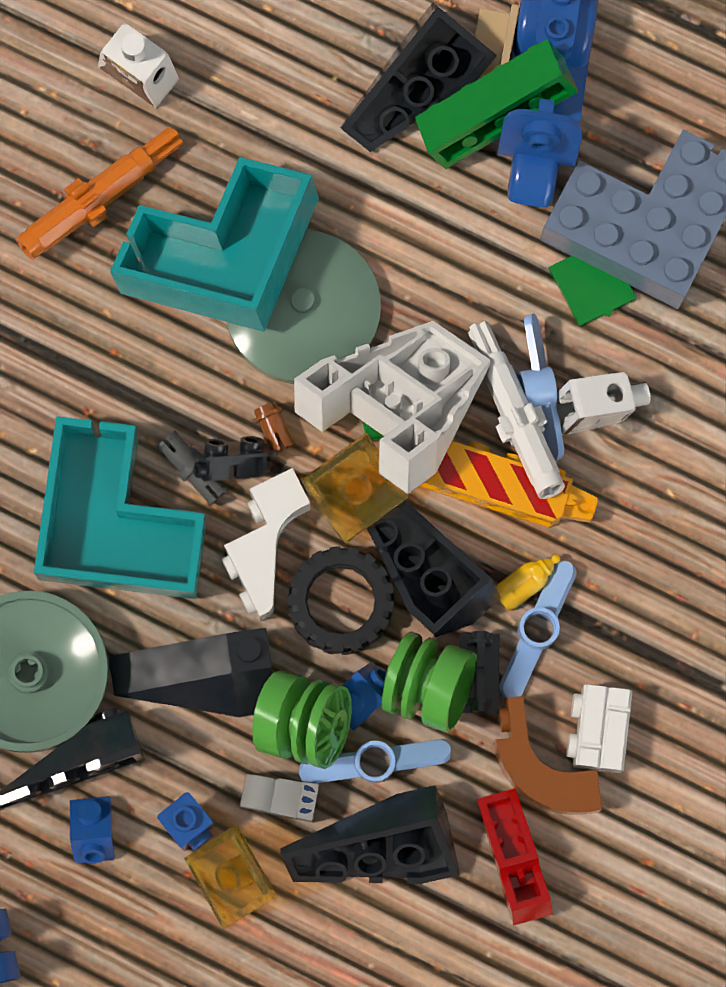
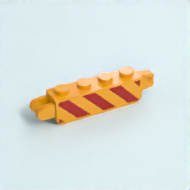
[418,441,598,528]

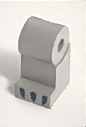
[240,774,319,823]

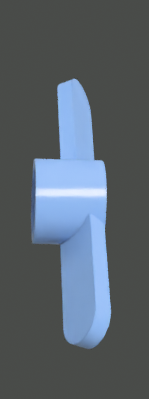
[517,314,564,461]
[499,560,577,698]
[299,740,451,784]

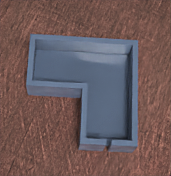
[540,129,726,309]

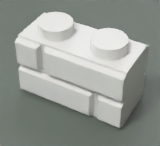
[567,684,632,773]

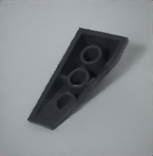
[340,3,497,152]
[357,482,501,637]
[280,785,460,884]

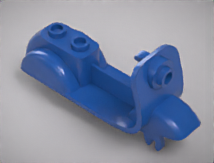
[497,0,599,207]

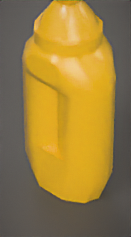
[496,554,561,611]

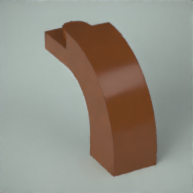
[493,696,602,815]

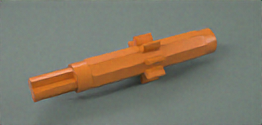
[15,126,184,260]

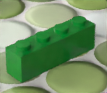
[415,39,578,169]

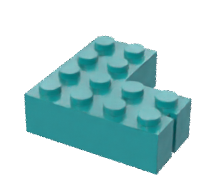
[110,157,319,332]
[34,416,207,599]

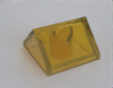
[301,433,409,544]
[184,824,278,929]

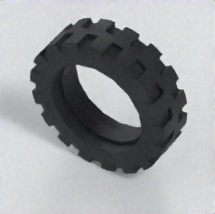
[288,546,394,655]

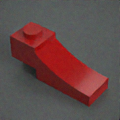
[477,788,553,926]

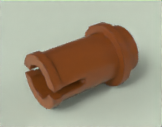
[253,401,295,453]

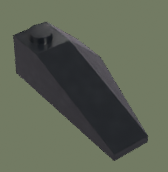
[109,628,273,718]
[0,708,145,810]

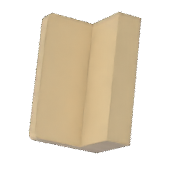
[475,4,519,79]

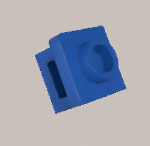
[343,662,387,731]
[157,792,215,851]
[70,797,115,864]

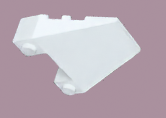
[294,321,490,494]

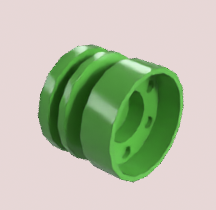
[382,631,477,733]
[252,670,352,769]

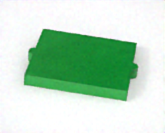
[548,256,636,327]

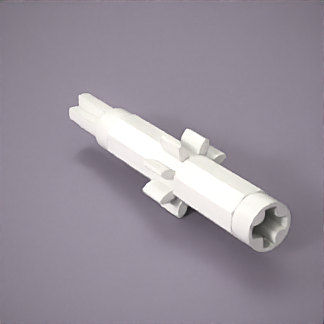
[468,321,565,499]

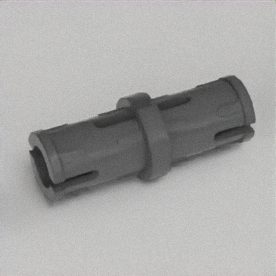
[157,431,228,506]

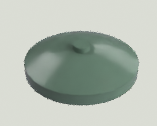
[227,230,381,384]
[0,591,109,753]

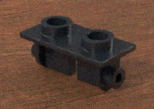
[189,436,278,482]
[459,631,500,714]

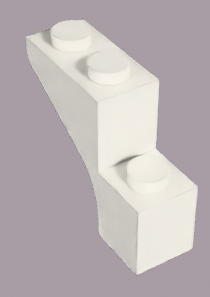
[221,468,310,622]

